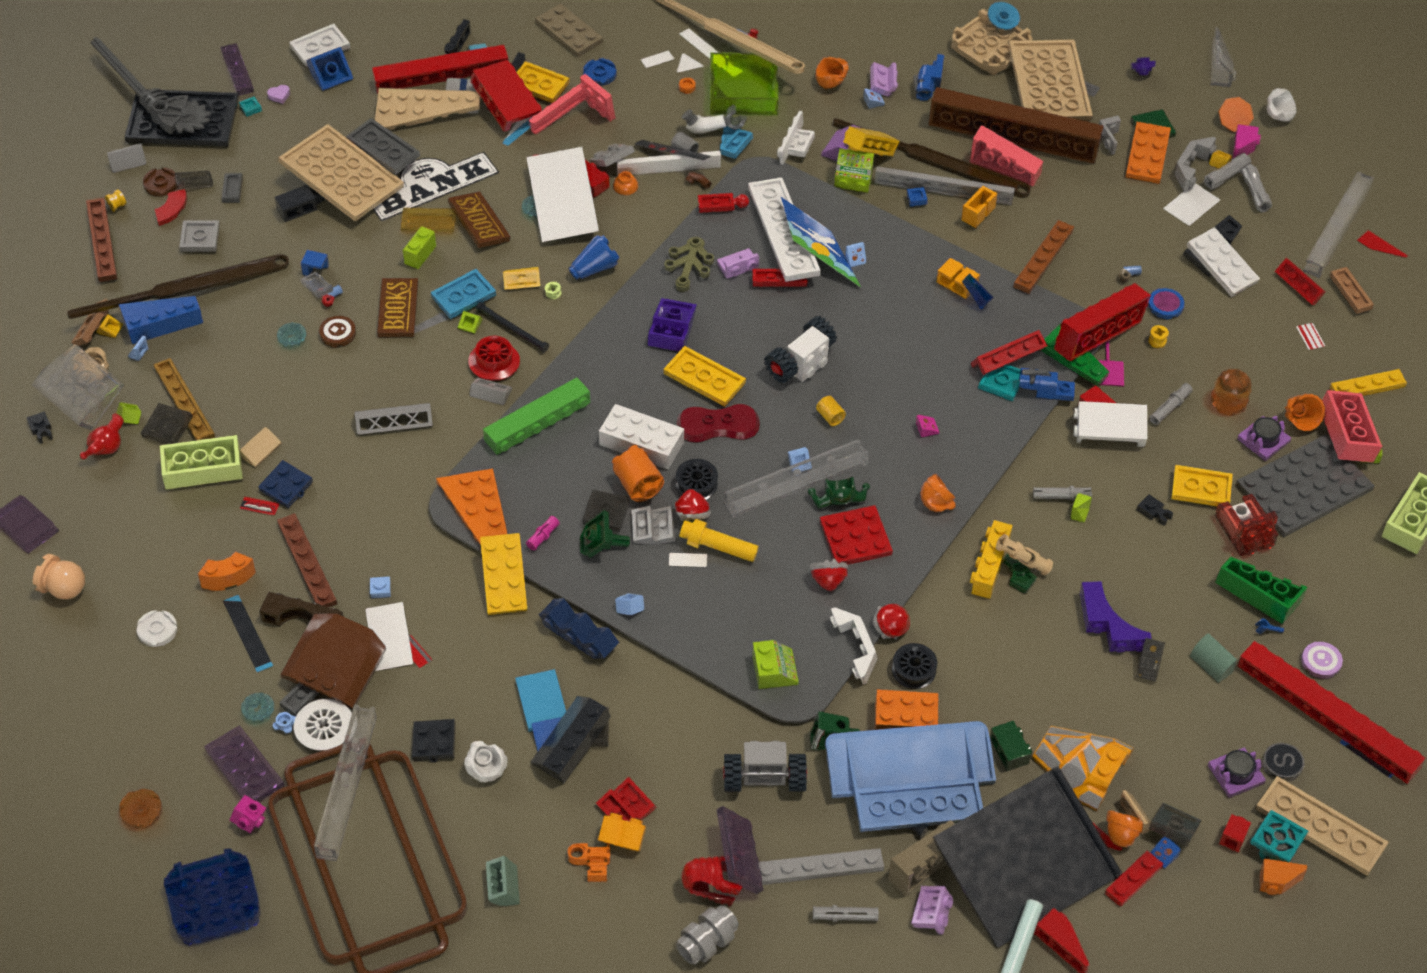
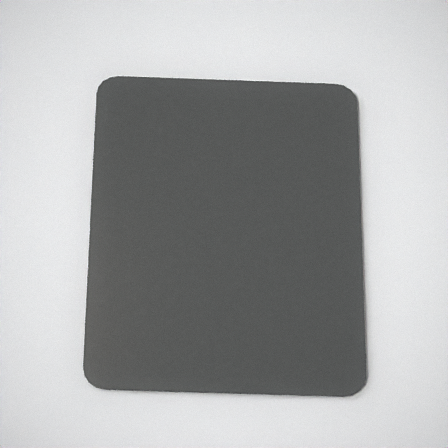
[429,157,1100,723]

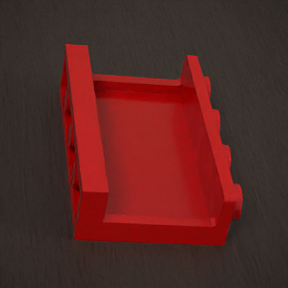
[470,60,542,132]

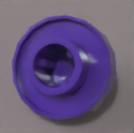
[1131,57,1156,75]

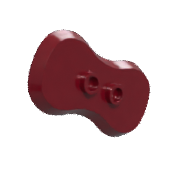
[676,404,760,442]

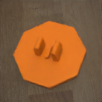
[1218,97,1254,132]

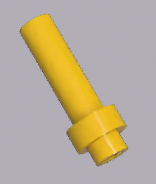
[679,519,759,562]

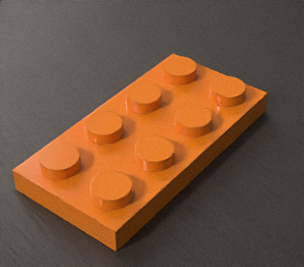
[1125,122,1171,184]

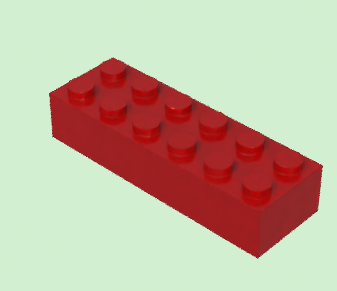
[1054,283,1151,361]

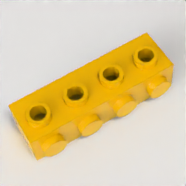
[843,126,900,156]
[970,520,1013,599]

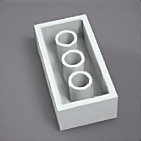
[599,404,684,470]

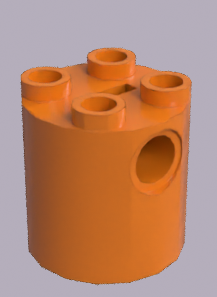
[612,445,664,502]

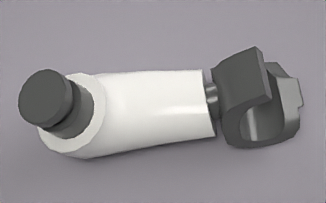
[682,104,747,134]

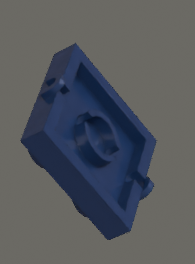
[258,460,313,509]

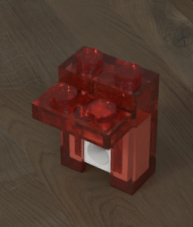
[1215,494,1278,557]

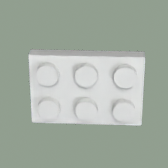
[289,24,350,66]

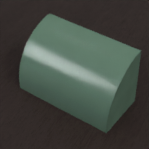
[1190,633,1237,683]
[486,856,520,906]

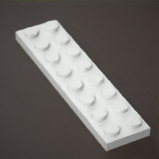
[748,178,820,282]

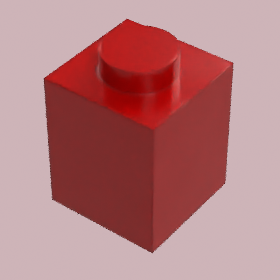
[1219,814,1251,853]

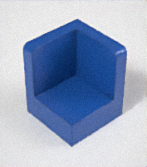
[301,250,329,276]

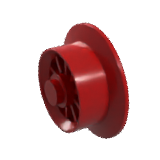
[468,336,520,381]

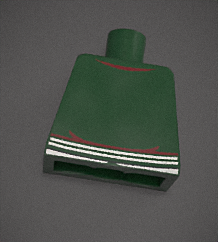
[810,711,860,750]

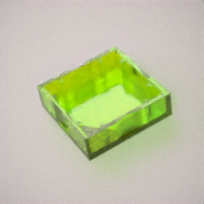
[710,52,779,115]

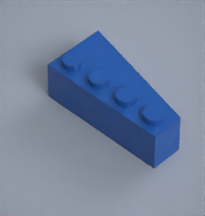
[119,296,203,344]

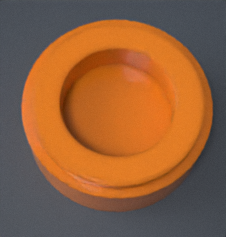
[679,78,696,94]

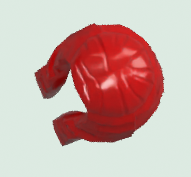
[681,855,742,906]

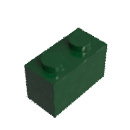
[990,720,1032,771]

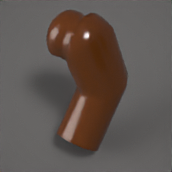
[686,171,712,189]

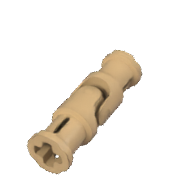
[996,534,1053,576]

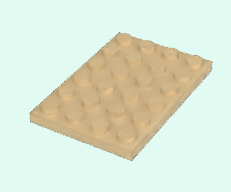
[1008,40,1093,120]
[278,124,404,221]

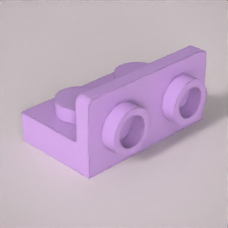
[870,62,898,97]
[717,248,759,279]
[912,886,953,934]

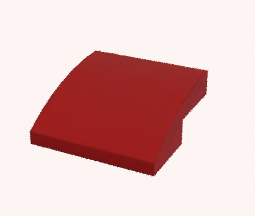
[596,777,657,822]

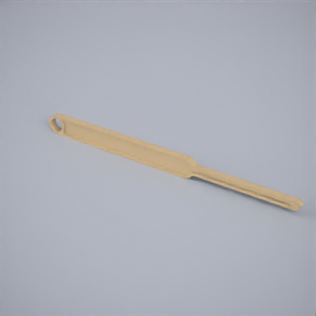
[655,0,805,74]

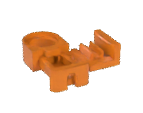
[567,843,610,882]

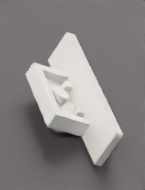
[777,111,815,165]

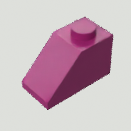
[1233,124,1261,158]

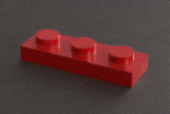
[1275,258,1326,305]
[752,269,807,287]
[1105,850,1163,907]

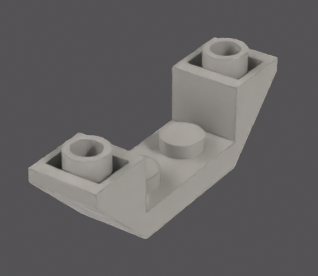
[1174,137,1217,193]

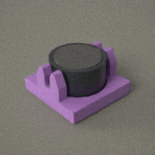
[1237,416,1291,461]
[1208,747,1266,798]

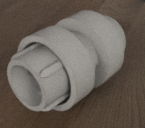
[676,906,739,964]

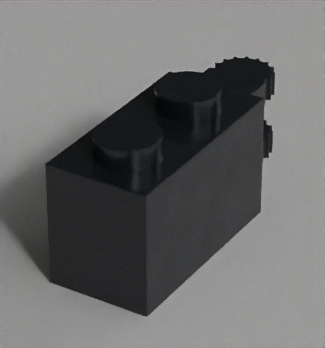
[274,185,326,222]

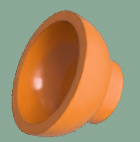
[613,171,638,195]

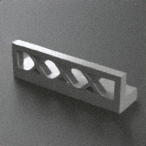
[355,403,433,435]

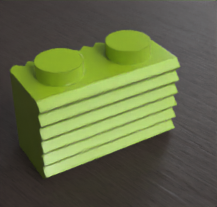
[402,226,436,269]

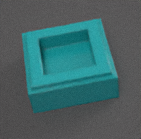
[239,97,262,117]

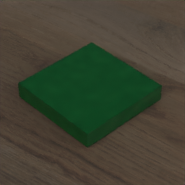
[1131,109,1176,138]

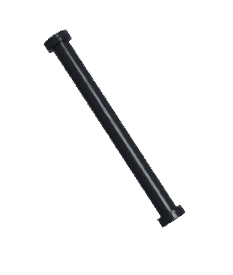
[476,302,549,353]

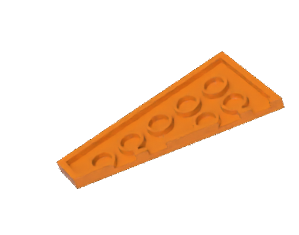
[436,468,507,545]

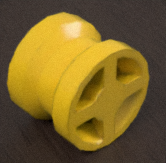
[105,189,127,211]
[1148,325,1169,348]

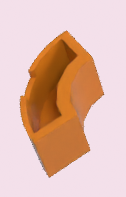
[198,552,256,591]

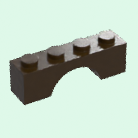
[259,592,344,627]

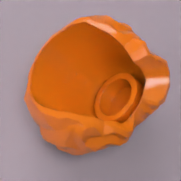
[815,57,849,89]

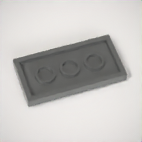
[346,118,420,175]

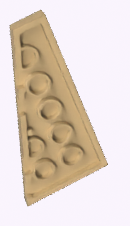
[375,88,481,130]

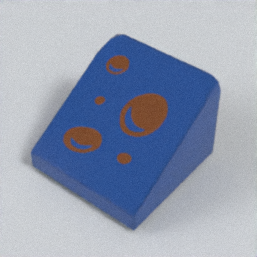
[1150,836,1181,869]

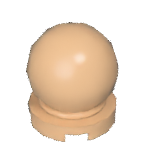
[33,554,85,600]

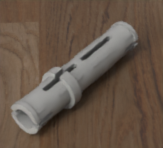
[1149,383,1193,425]
[1033,486,1092,501]
[813,905,878,922]

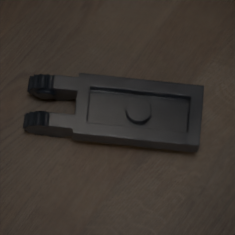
[444,19,471,55]

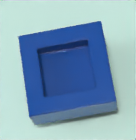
[907,187,928,206]

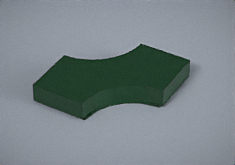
[1003,553,1037,594]

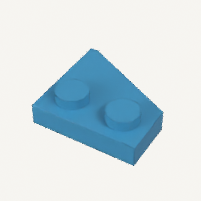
[720,125,753,159]

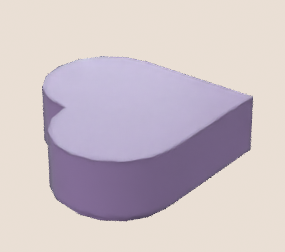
[267,85,290,104]

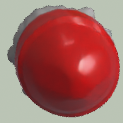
[675,489,711,521]
[810,559,848,591]
[873,604,910,639]

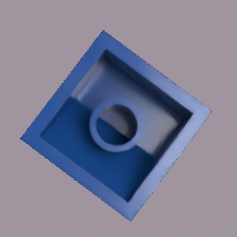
[306,46,353,90]

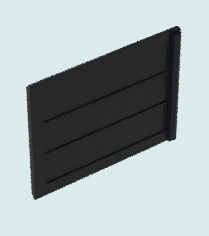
[933,766,1123,948]

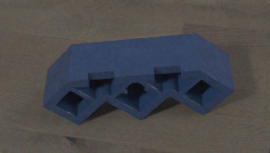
[538,598,619,659]

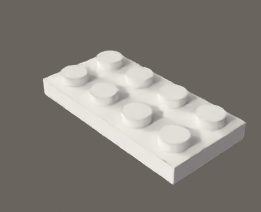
[1186,227,1260,297]

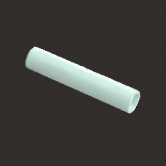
[1001,899,1043,973]

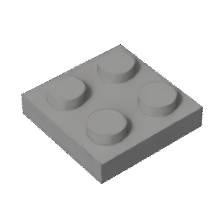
[589,143,635,167]
[179,220,220,252]

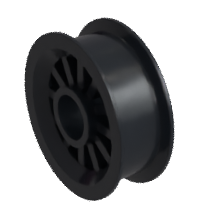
[676,459,718,500]
[892,643,938,689]

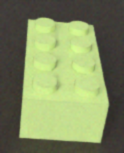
[160,435,243,489]
[1381,472,1427,554]

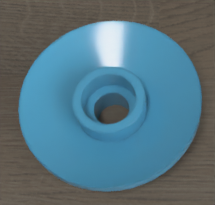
[988,2,1020,30]

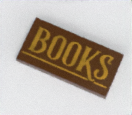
[448,191,511,248]
[377,278,419,337]

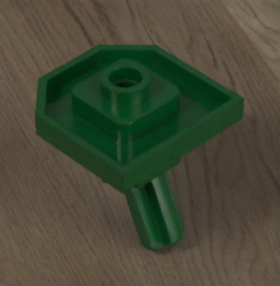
[580,510,630,558]

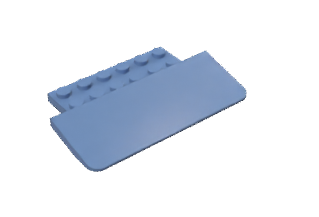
[825,721,996,832]

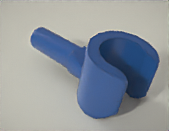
[1255,619,1284,634]

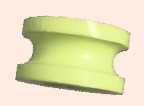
[545,282,562,299]

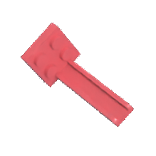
[529,74,615,134]

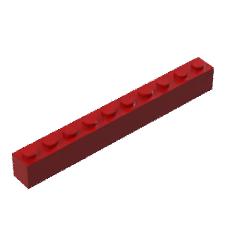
[1237,641,1426,784]

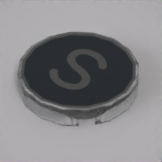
[1262,742,1305,782]

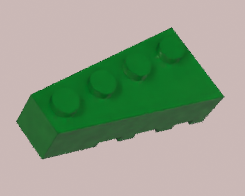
[1215,557,1308,624]

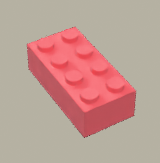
[1322,390,1382,462]

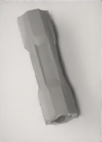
[1204,153,1252,190]
[1241,164,1272,213]

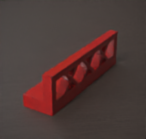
[970,330,1047,375]

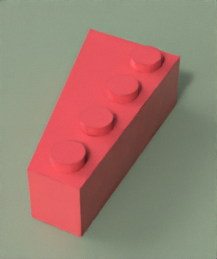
[970,125,1043,186]

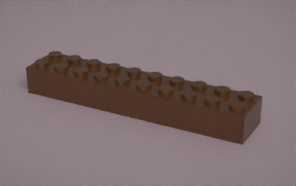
[929,87,1104,164]

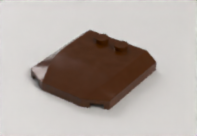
[280,614,386,710]

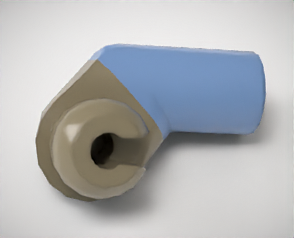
[1118,266,1142,282]

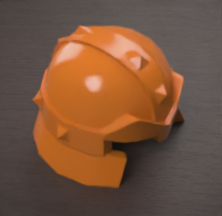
[1285,393,1325,431]

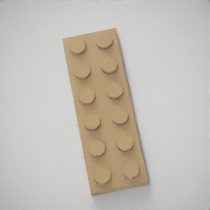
[1255,776,1389,876]

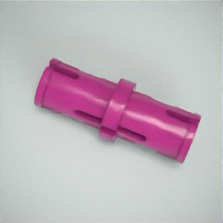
[526,516,560,551]

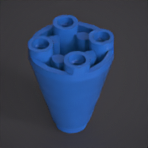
[568,235,620,280]

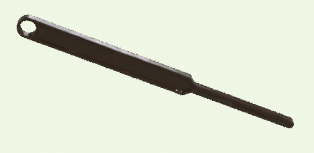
[833,118,1031,198]
[67,254,289,319]

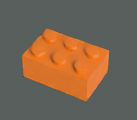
[875,689,938,730]

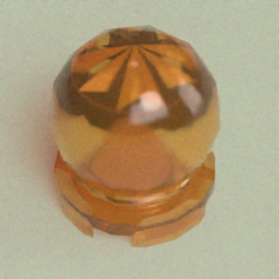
[1211,369,1252,416]

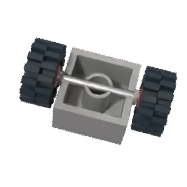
[723,741,807,792]

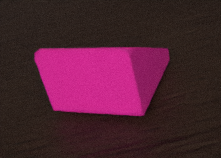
[916,415,939,437]

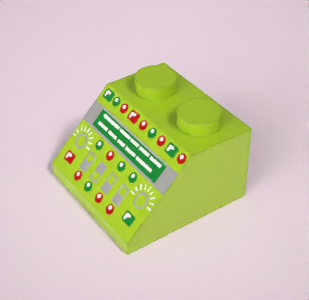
[834,148,874,193]
[752,640,799,689]

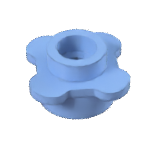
[273,712,296,733]

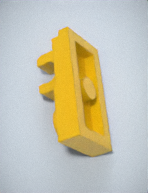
[503,267,540,290]

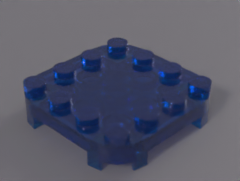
[164,848,261,945]

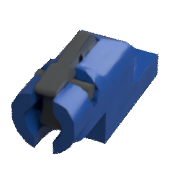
[913,54,944,100]
[1019,368,1075,401]

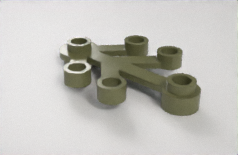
[664,237,714,292]

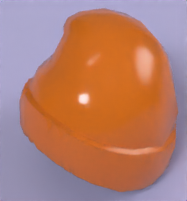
[920,474,956,512]
[1106,811,1143,847]

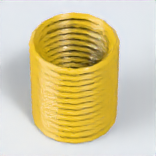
[816,396,846,426]

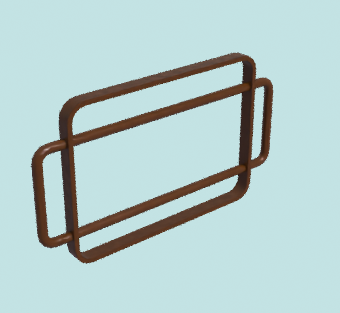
[268,739,467,973]

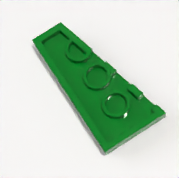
[1040,324,1109,387]

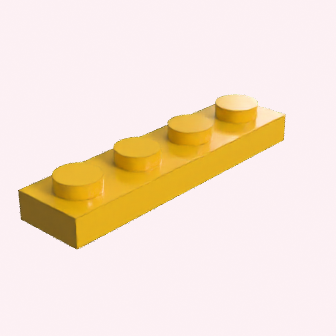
[1330,369,1407,396]

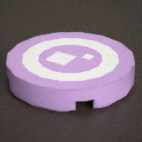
[1301,642,1343,679]

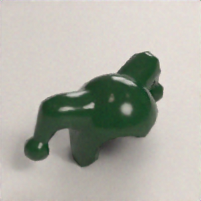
[808,476,870,509]

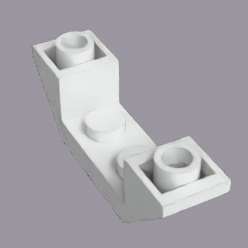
[830,607,878,685]

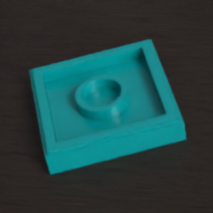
[978,365,1020,401]

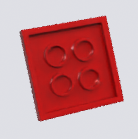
[819,505,893,565]

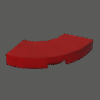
[154,189,187,226]

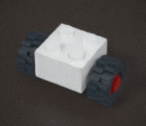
[764,316,837,383]

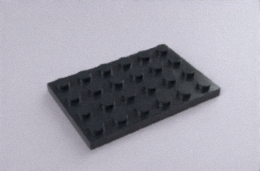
[124,89,239,146]

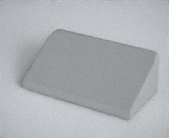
[107,144,146,173]
[470,378,512,405]

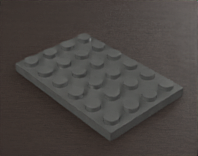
[1236,434,1375,537]

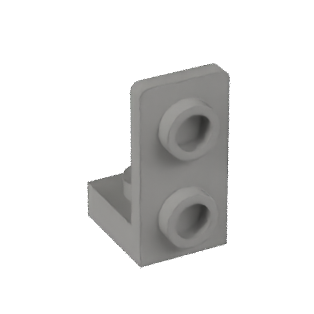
[1099,116,1121,155]

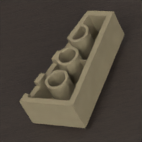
[888,820,954,896]

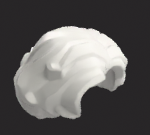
[1266,88,1296,122]
[464,741,507,782]

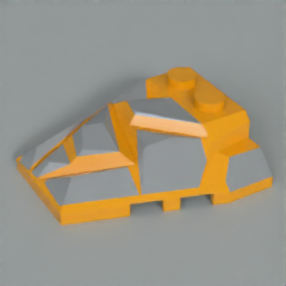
[1032,726,1134,812]

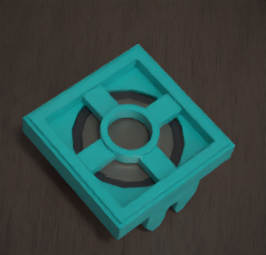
[1250,810,1309,862]

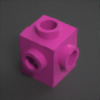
[229,795,266,834]

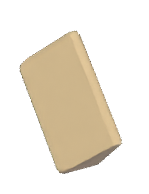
[240,427,281,468]
[1120,790,1152,834]

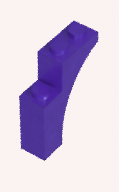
[1080,581,1152,652]

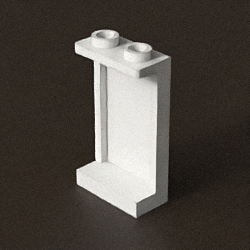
[1073,401,1147,447]

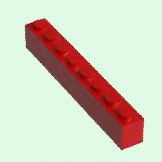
[372,44,509,93]

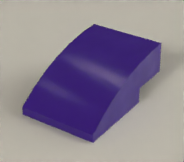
[647,298,697,351]

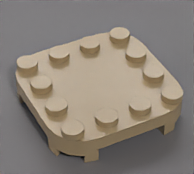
[951,9,1032,75]

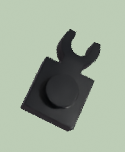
[26,411,53,443]
[1137,494,1173,525]

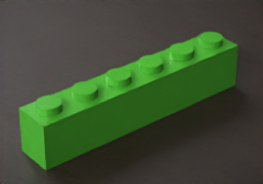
[483,378,590,455]

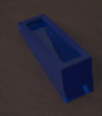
[962,273,994,309]

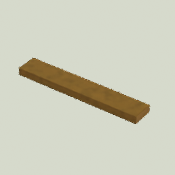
[153,358,215,441]

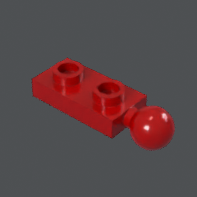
[698,193,749,213]

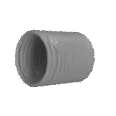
[671,132,699,152]

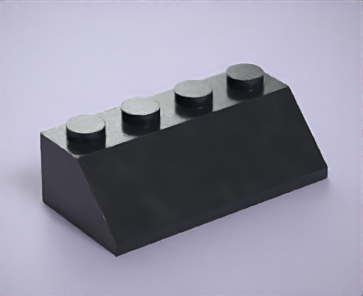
[530,696,611,783]

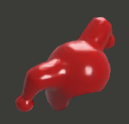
[80,413,124,460]

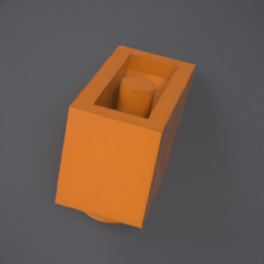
[1259,859,1307,895]

